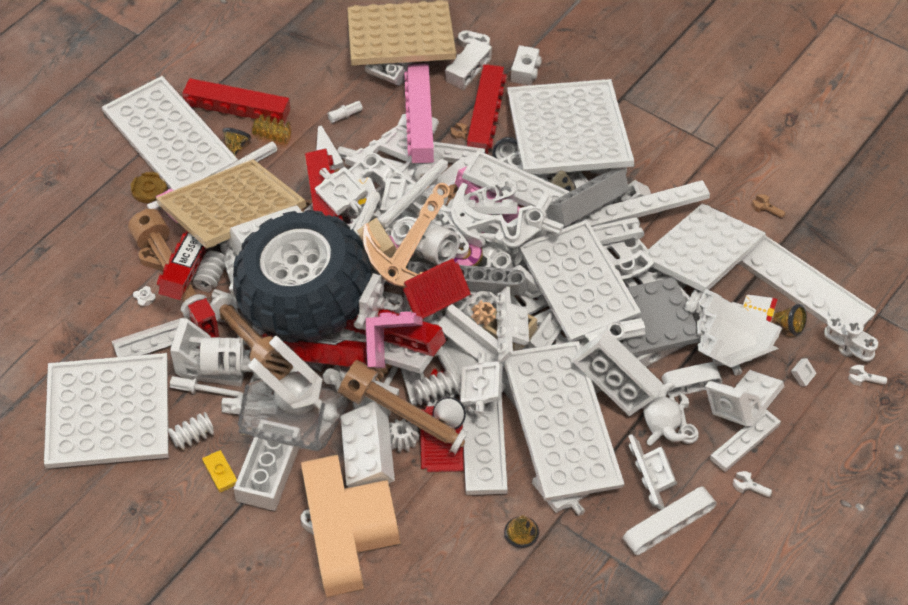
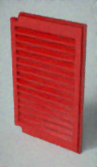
[403,258,471,319]
[420,406,464,472]

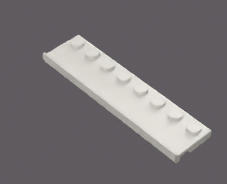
[738,235,876,330]

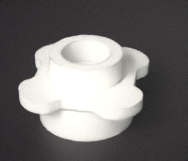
[133,286,156,306]

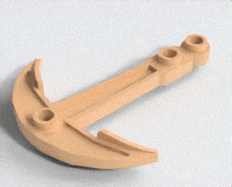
[362,183,450,288]

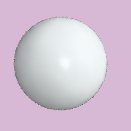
[274,371,320,416]

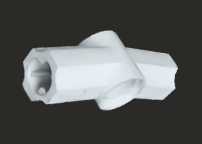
[584,318,645,344]

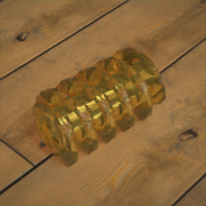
[252,114,292,144]

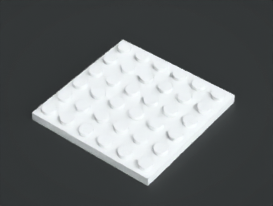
[44,353,169,468]

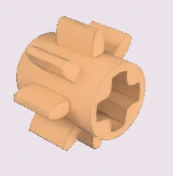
[471,300,496,326]

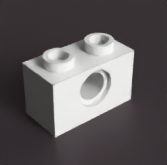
[511,46,542,85]

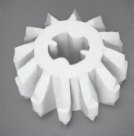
[389,418,419,453]

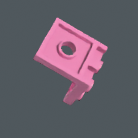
[366,312,422,368]

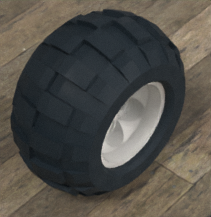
[233,210,372,343]

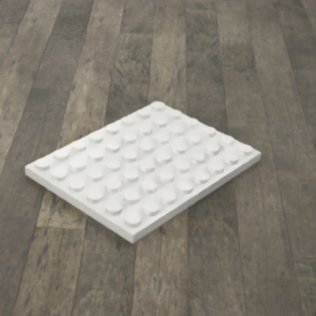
[507,79,634,175]

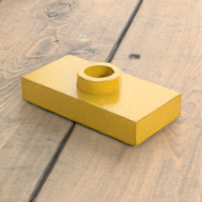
[202,450,237,493]

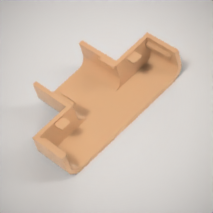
[301,455,401,597]

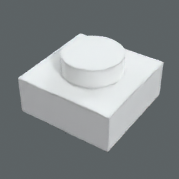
[791,358,817,386]

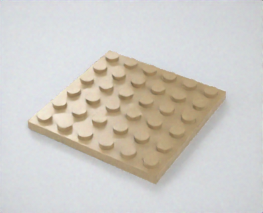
[348,0,456,65]
[156,159,307,248]

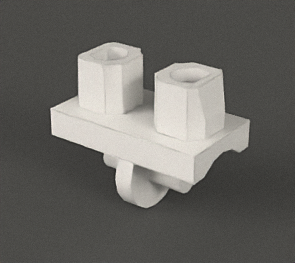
[323,365,358,396]

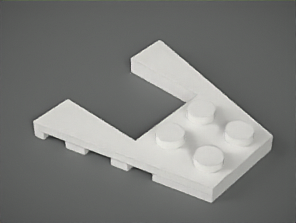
[345,126,418,180]

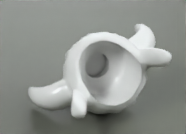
[641,382,688,446]

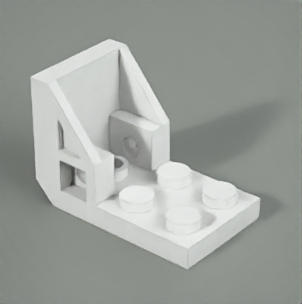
[170,319,250,387]
[705,370,784,426]

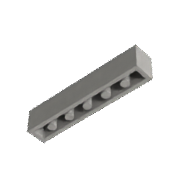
[547,169,629,228]

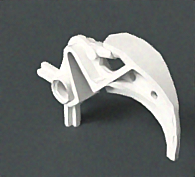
[451,183,564,248]

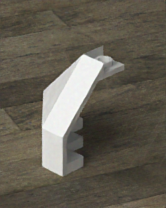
[696,289,782,367]

